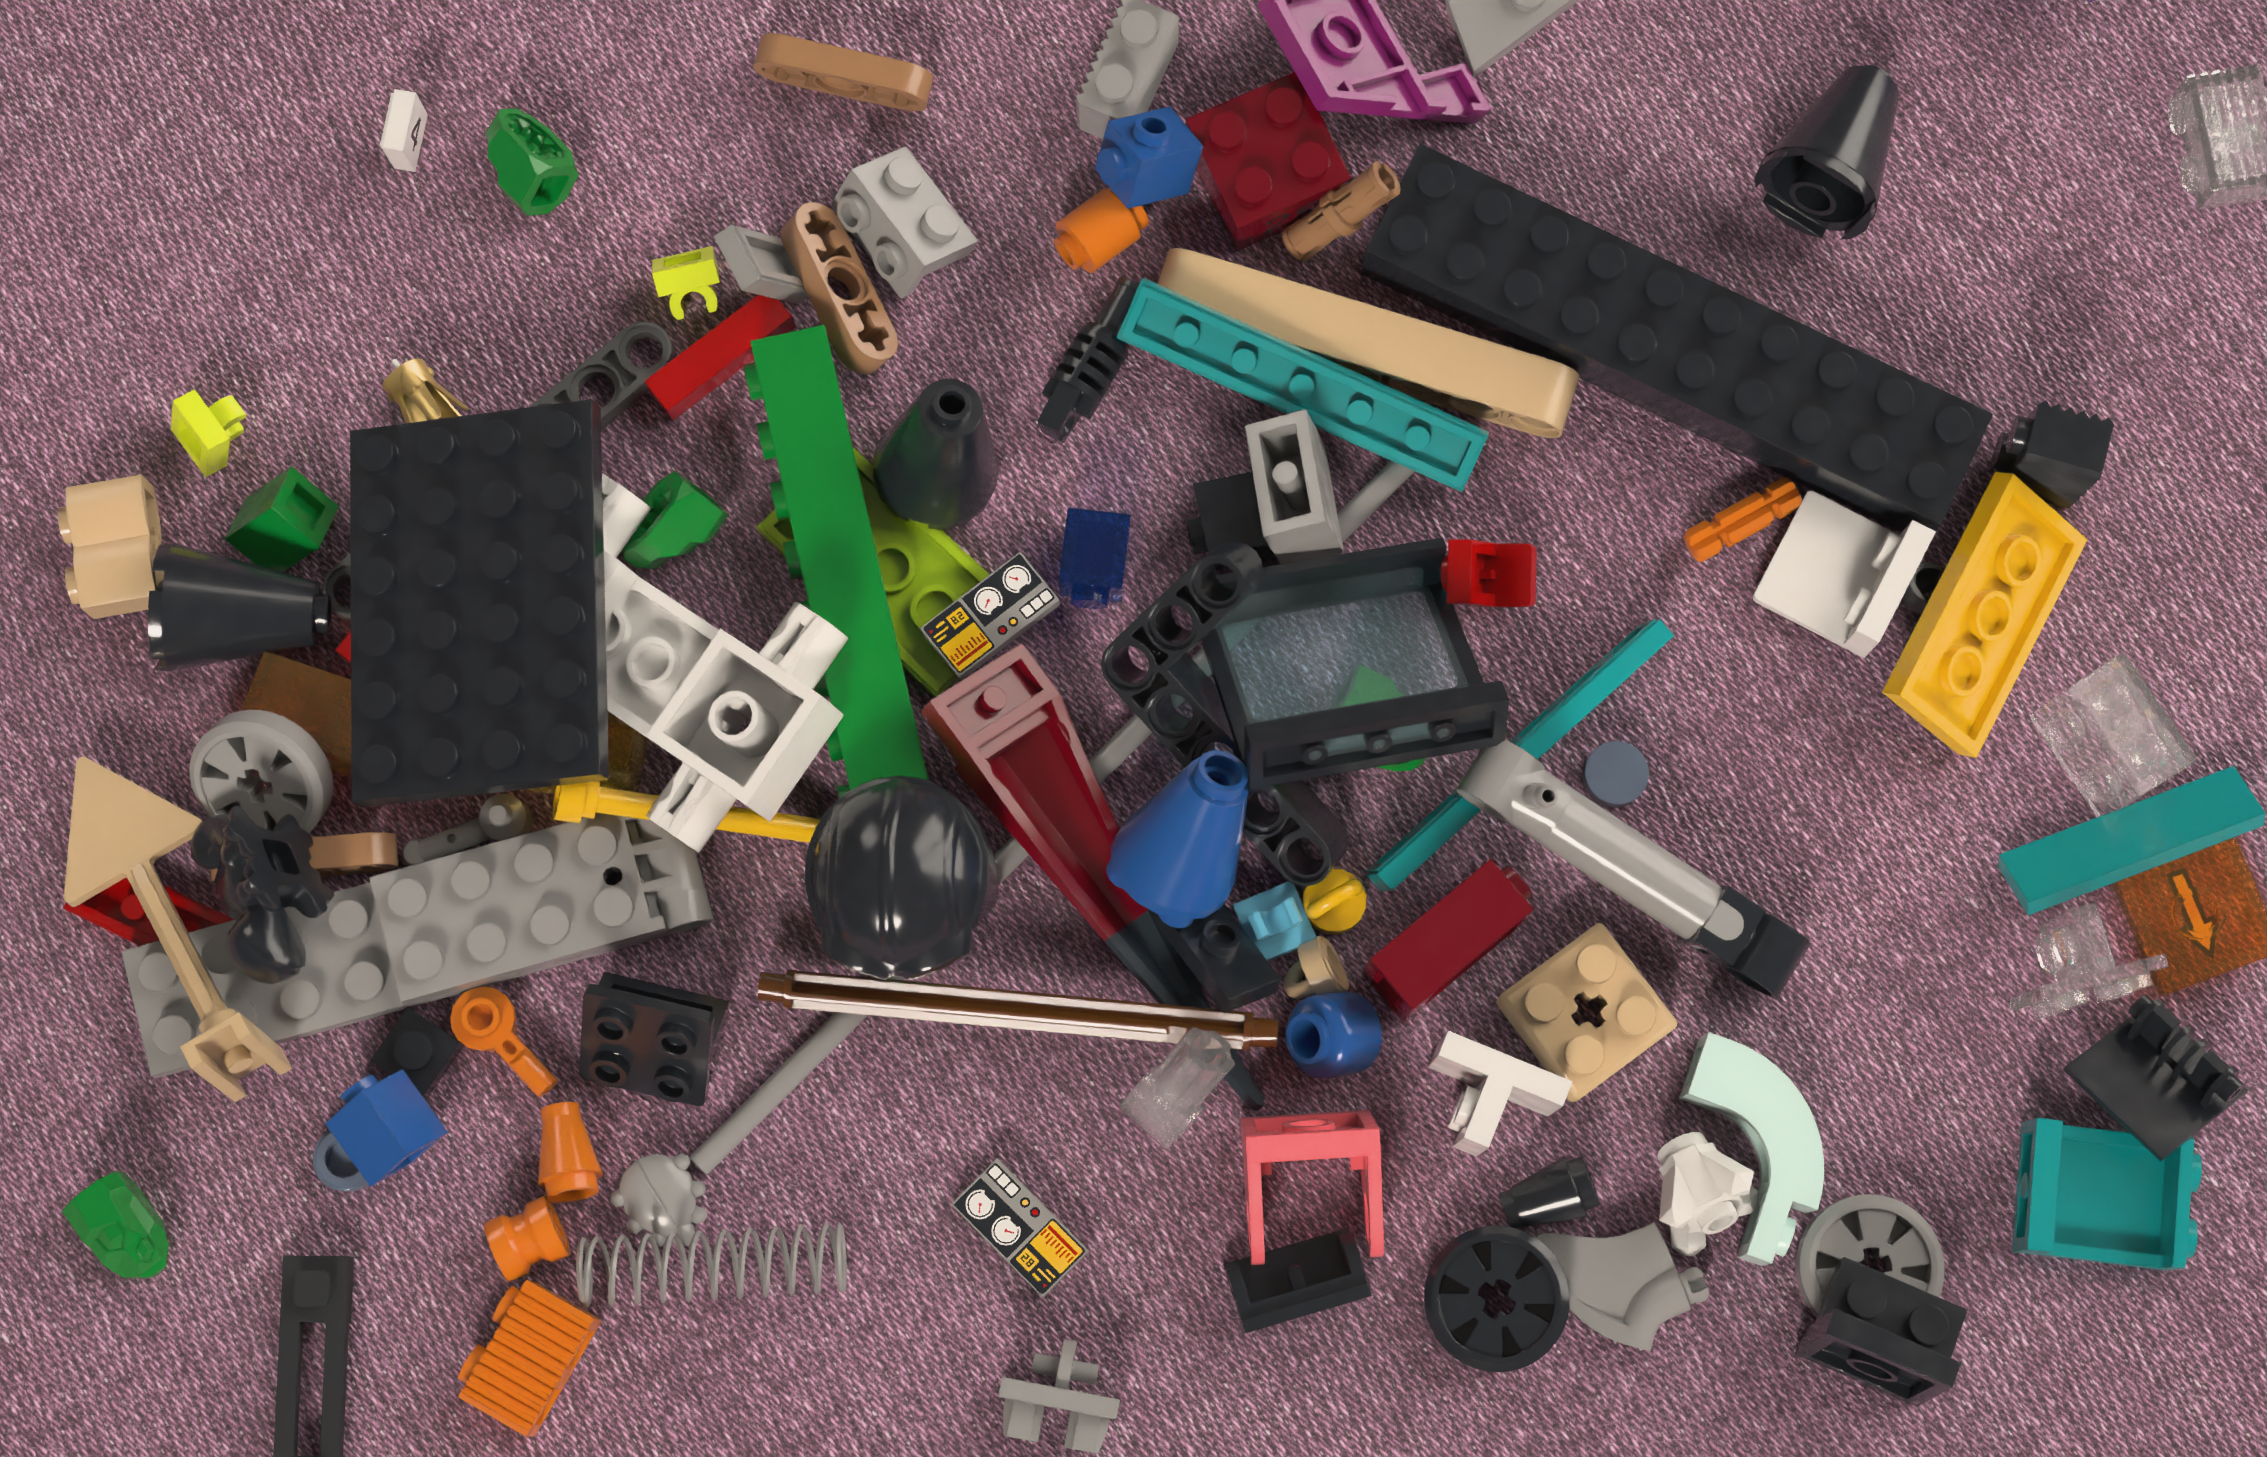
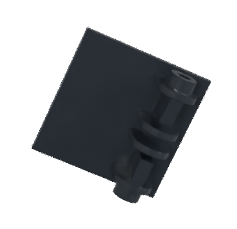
[2063,994,2249,1162]

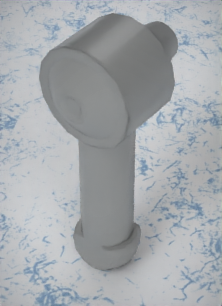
[401,793,533,867]

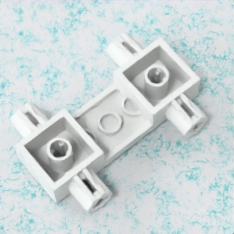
[602,473,848,853]

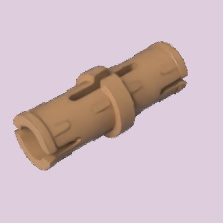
[1282,161,1401,262]

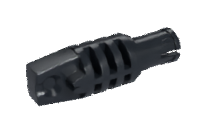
[1037,277,1139,443]

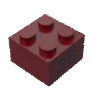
[1185,72,1352,252]

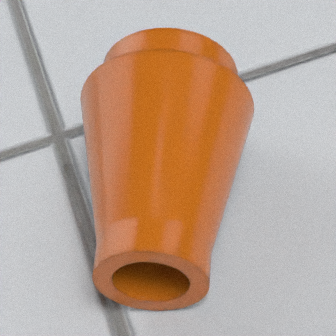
[538,1102,603,1203]

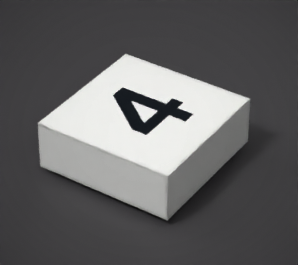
[380,89,428,172]

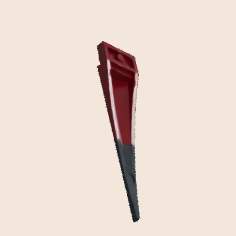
[920,643,1264,1111]

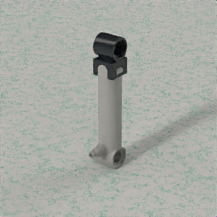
[1456,739,1811,999]

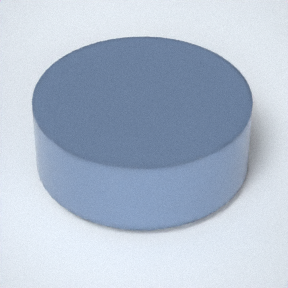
[1582,741,1649,808]
[313,1130,369,1192]

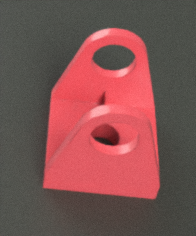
[1240,1110,1384,1265]

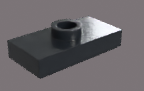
[1154,905,1281,1013]

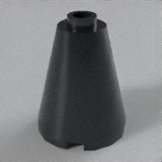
[1754,65,1899,240]
[873,379,998,530]
[148,543,332,671]

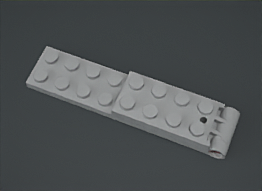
[121,813,714,1078]

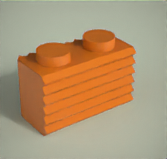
[458,1280,602,1437]

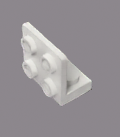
[1753,491,1936,658]

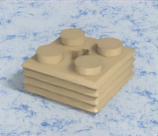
[1496,923,1677,1102]

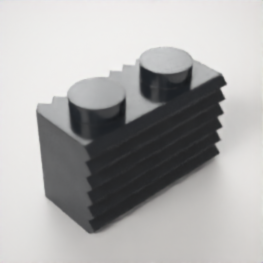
[1991,400,2114,509]

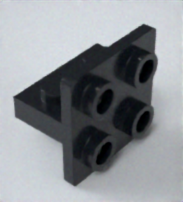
[579,972,729,1107]

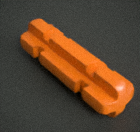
[1683,477,1802,562]

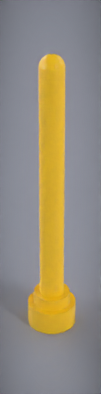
[553,781,821,843]

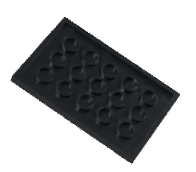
[350,399,609,807]

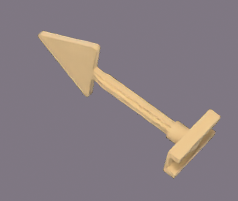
[64,757,292,1102]

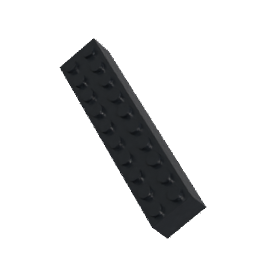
[1361,144,1993,532]

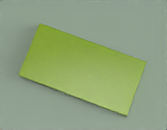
[756,447,990,698]

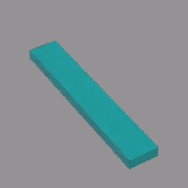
[1117,278,1489,492]
[1366,619,1674,892]

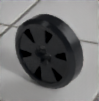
[1424,1225,1570,1372]

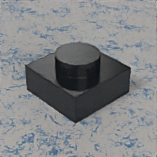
[370,1007,465,1098]

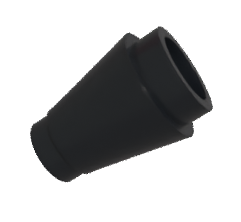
[1499,1155,1601,1229]

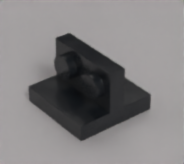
[1795,1257,1968,1407]

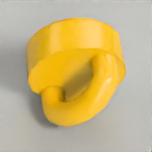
[1302,869,1367,935]

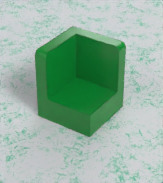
[225,466,339,572]

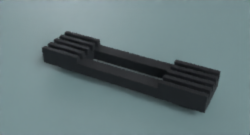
[273,1255,354,1457]

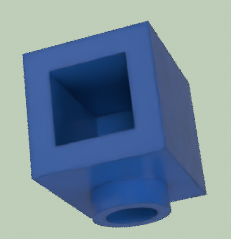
[1095,106,1203,209]
[325,1069,448,1187]

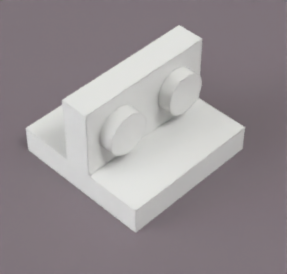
[1428,1031,1573,1157]

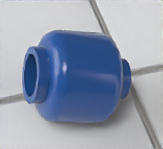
[1286,991,1382,1079]

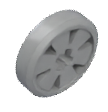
[189,710,333,834]
[1795,1194,1945,1318]

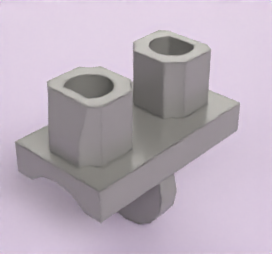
[998,1339,1120,1454]

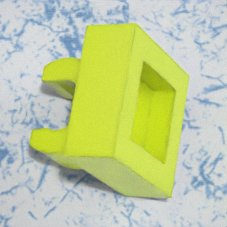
[652,246,720,320]
[170,389,246,478]

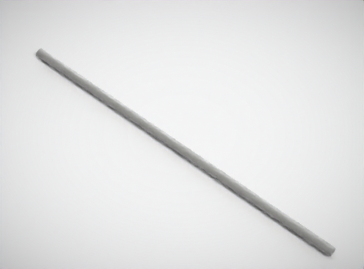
[689,460,1415,1175]

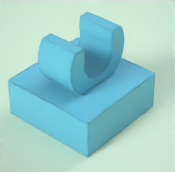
[1232,881,1316,962]

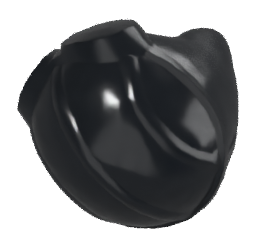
[805,775,999,980]

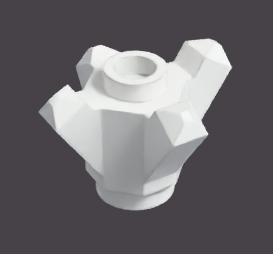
[1657,1132,1758,1256]

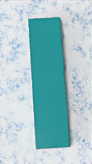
[1998,766,2266,915]

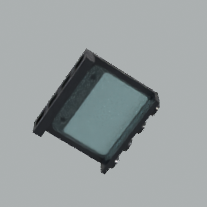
[1201,537,1509,789]

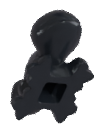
[190,805,335,984]

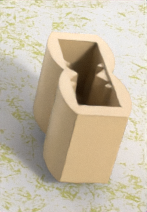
[58,474,165,619]

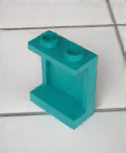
[2011,1118,2202,1271]

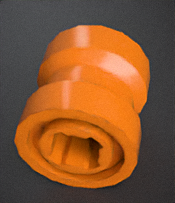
[484,1195,571,1282]

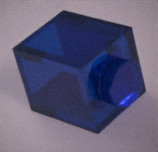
[1059,507,1131,609]

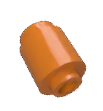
[1054,188,1149,273]

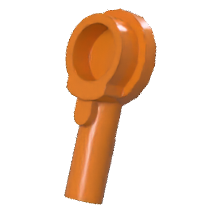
[450,986,558,1098]

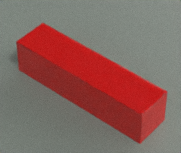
[644,295,796,421]

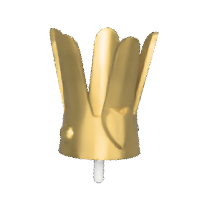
[382,359,469,423]

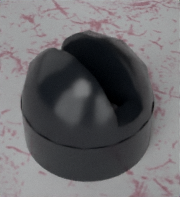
[1901,562,1945,618]

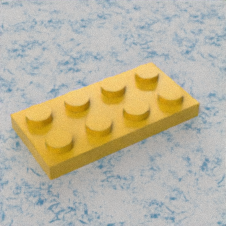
[1882,472,2087,758]

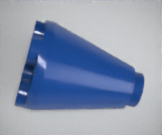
[1106,750,1249,928]

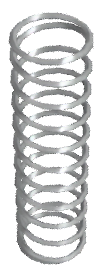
[576,1222,847,1309]

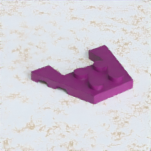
[1257,0,1491,124]

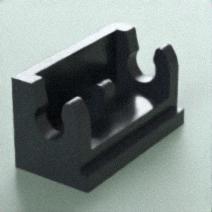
[1223,1227,1372,1334]

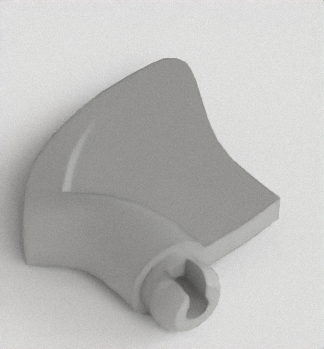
[1536,1222,1710,1351]

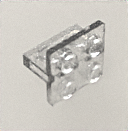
[2030,654,2196,817]
[2009,903,2169,1019]

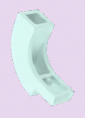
[1679,1032,1824,1266]

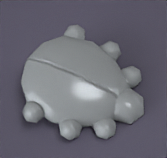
[610,1153,708,1247]

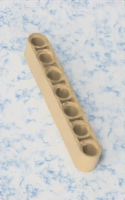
[1157,248,1580,438]

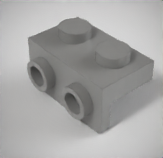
[831,146,978,298]

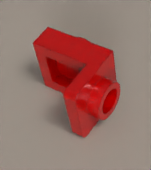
[1441,539,1537,607]

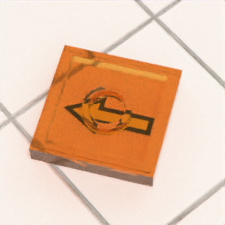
[2112,837,2267,998]

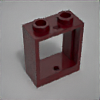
[1362,859,1534,1023]

